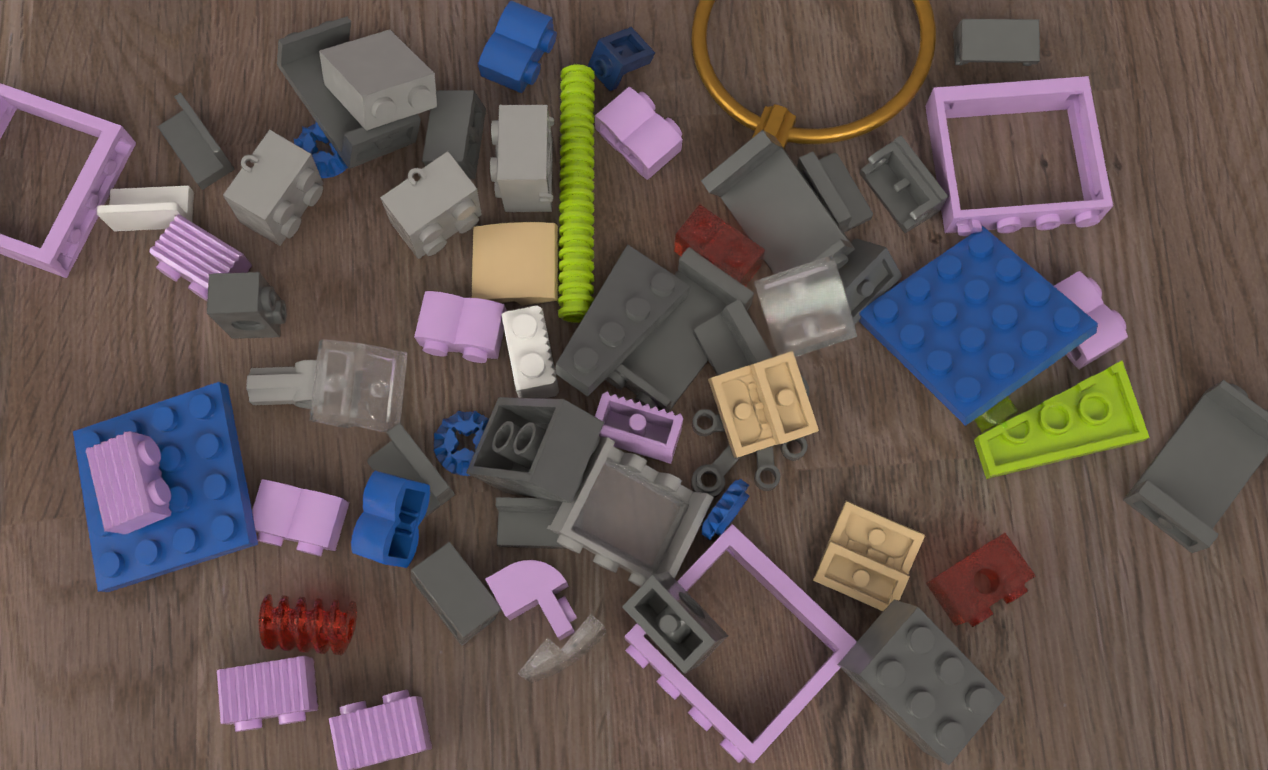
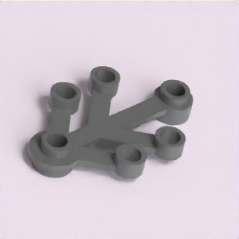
[691,376,809,499]

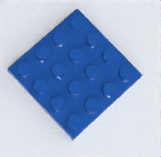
[859,226,1098,426]
[73,382,258,592]

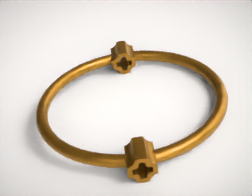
[692,0,936,150]

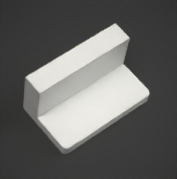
[97,186,194,231]

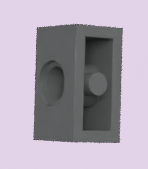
[207,272,287,339]
[622,571,729,674]

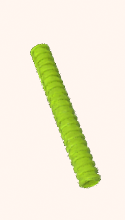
[558,64,595,323]

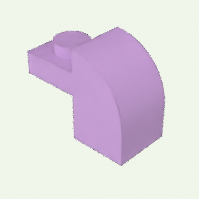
[485,560,577,640]

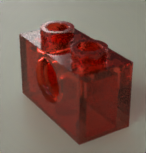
[674,204,765,287]
[926,533,1036,627]

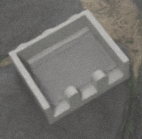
[547,437,714,587]

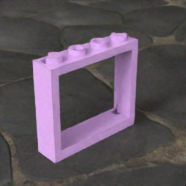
[925,76,1113,236]
[0,83,136,278]
[625,524,857,763]

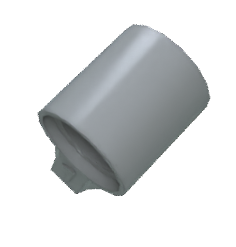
[247,360,332,409]

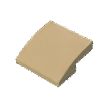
[472,222,558,306]
[708,351,819,458]
[813,500,925,611]

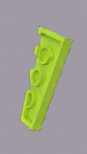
[974,360,1150,479]

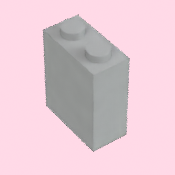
[319,30,437,131]

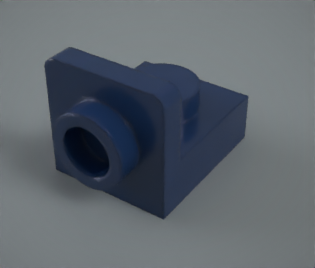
[588,27,655,91]

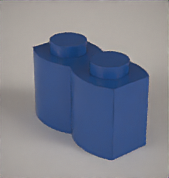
[478,0,557,93]
[351,471,430,568]

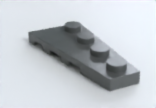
[555,244,691,396]

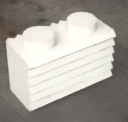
[501,305,559,399]

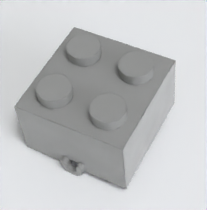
[490,105,554,212]
[223,130,323,246]
[380,151,482,259]

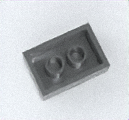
[466,397,604,503]
[837,599,1005,765]

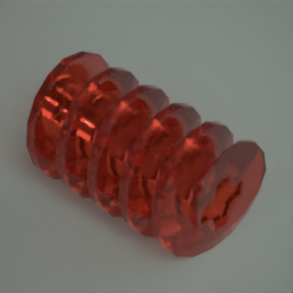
[259,594,357,656]

